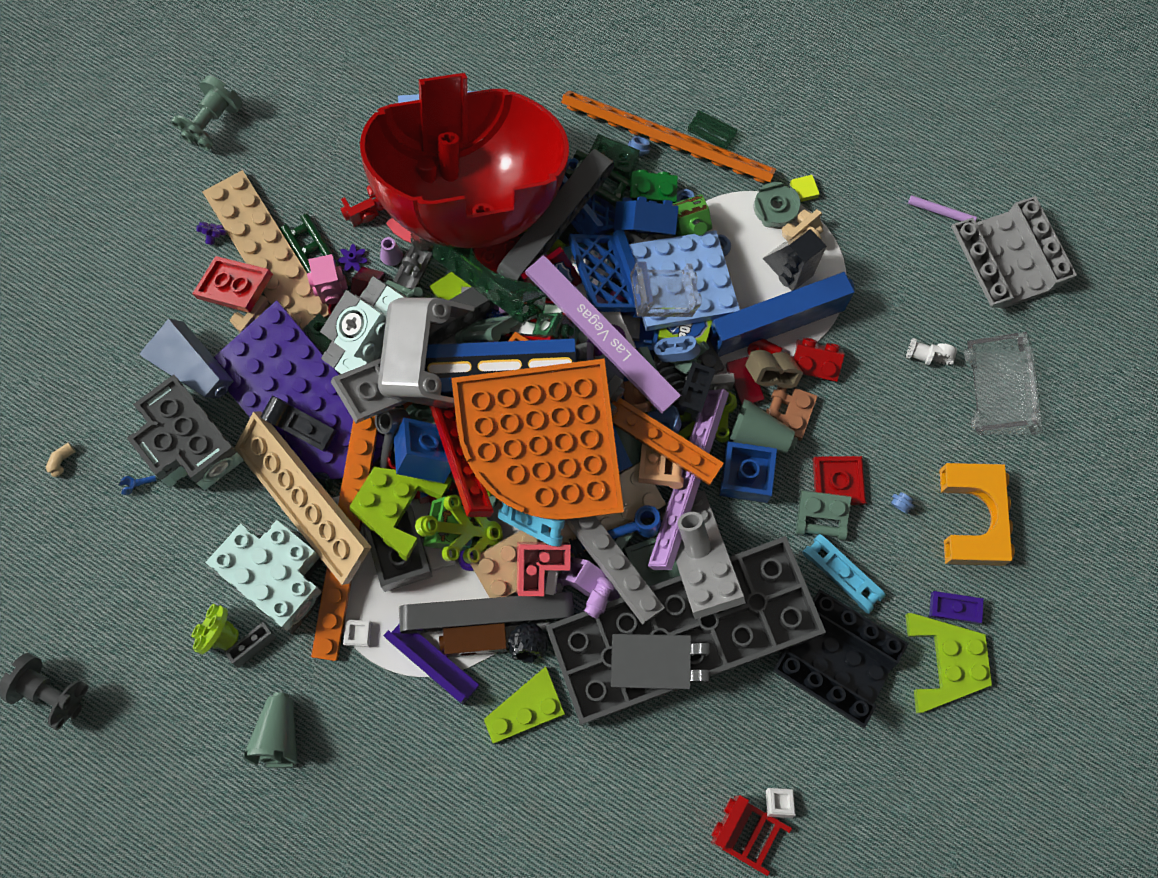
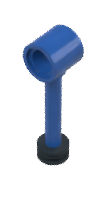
[569,505,661,558]

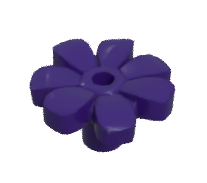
[196,222,227,245]

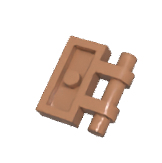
[766,386,817,441]

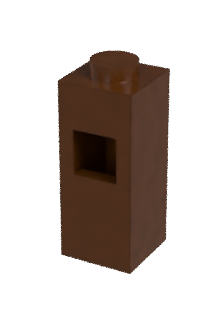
[439,623,507,658]

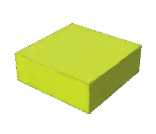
[790,175,820,202]

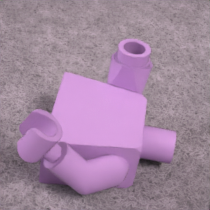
[544,556,620,619]

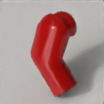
[747,339,783,356]

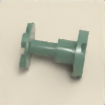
[170,75,243,151]

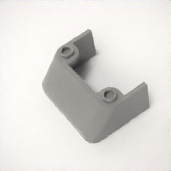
[378,298,474,409]

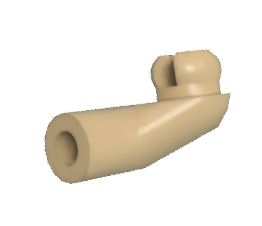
[46,442,76,477]

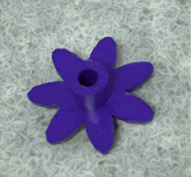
[337,244,368,272]

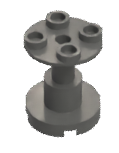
[0,653,89,730]

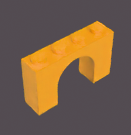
[940,463,1015,566]

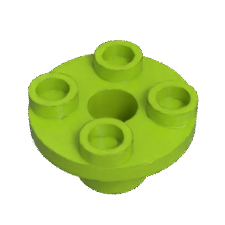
[191,604,239,654]

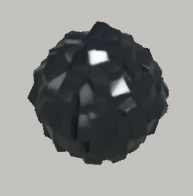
[508,623,549,663]

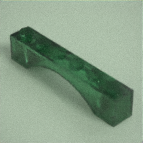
[433,243,546,324]

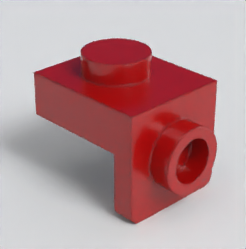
[340,197,379,227]

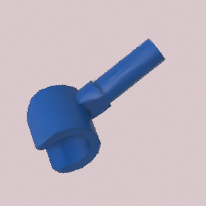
[119,475,156,495]

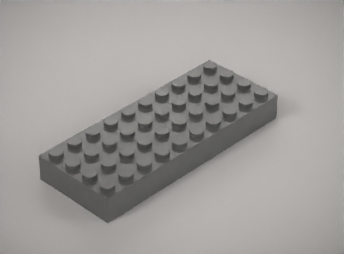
[546,536,826,726]

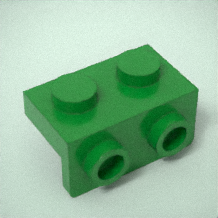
[629,170,678,204]

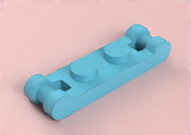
[498,501,565,546]
[802,534,886,614]

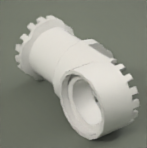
[906,338,957,365]

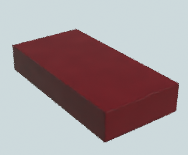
[725,356,765,407]

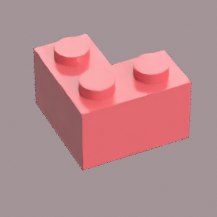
[517,542,571,596]

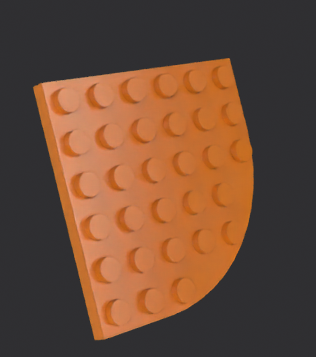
[451,358,624,520]

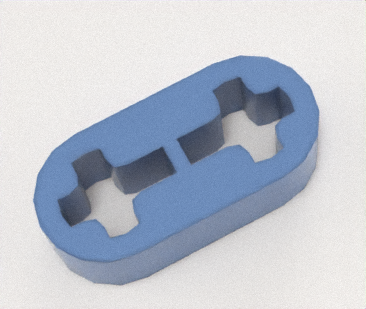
[654,336,700,362]

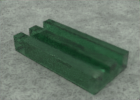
[687,110,738,150]

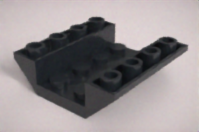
[773,589,908,729]

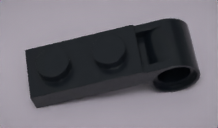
[260,395,337,452]

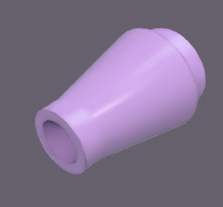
[380,237,403,266]

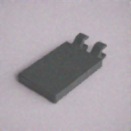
[611,634,709,690]

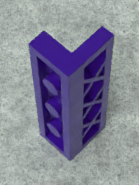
[383,623,480,705]

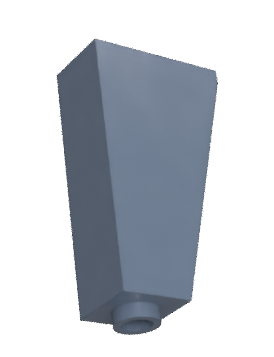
[139,319,234,398]

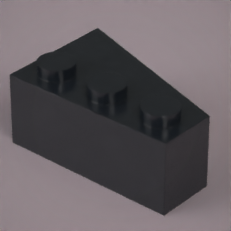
[762,229,827,291]

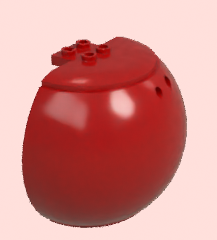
[360,73,569,249]

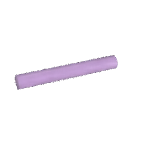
[908,195,977,221]

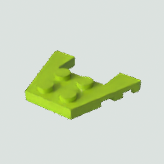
[350,467,452,561]
[905,613,992,713]

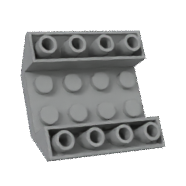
[951,196,1077,309]

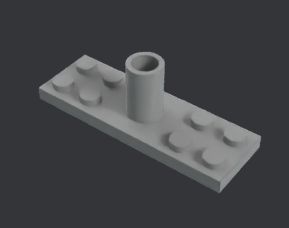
[331,335,456,424]
[659,490,746,619]

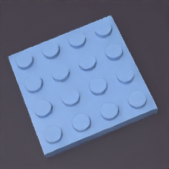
[629,230,740,331]

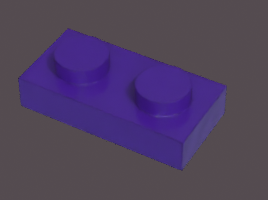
[929,591,984,625]

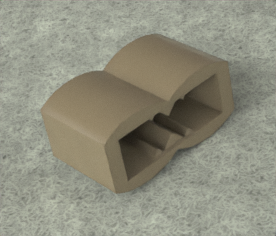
[745,350,803,388]

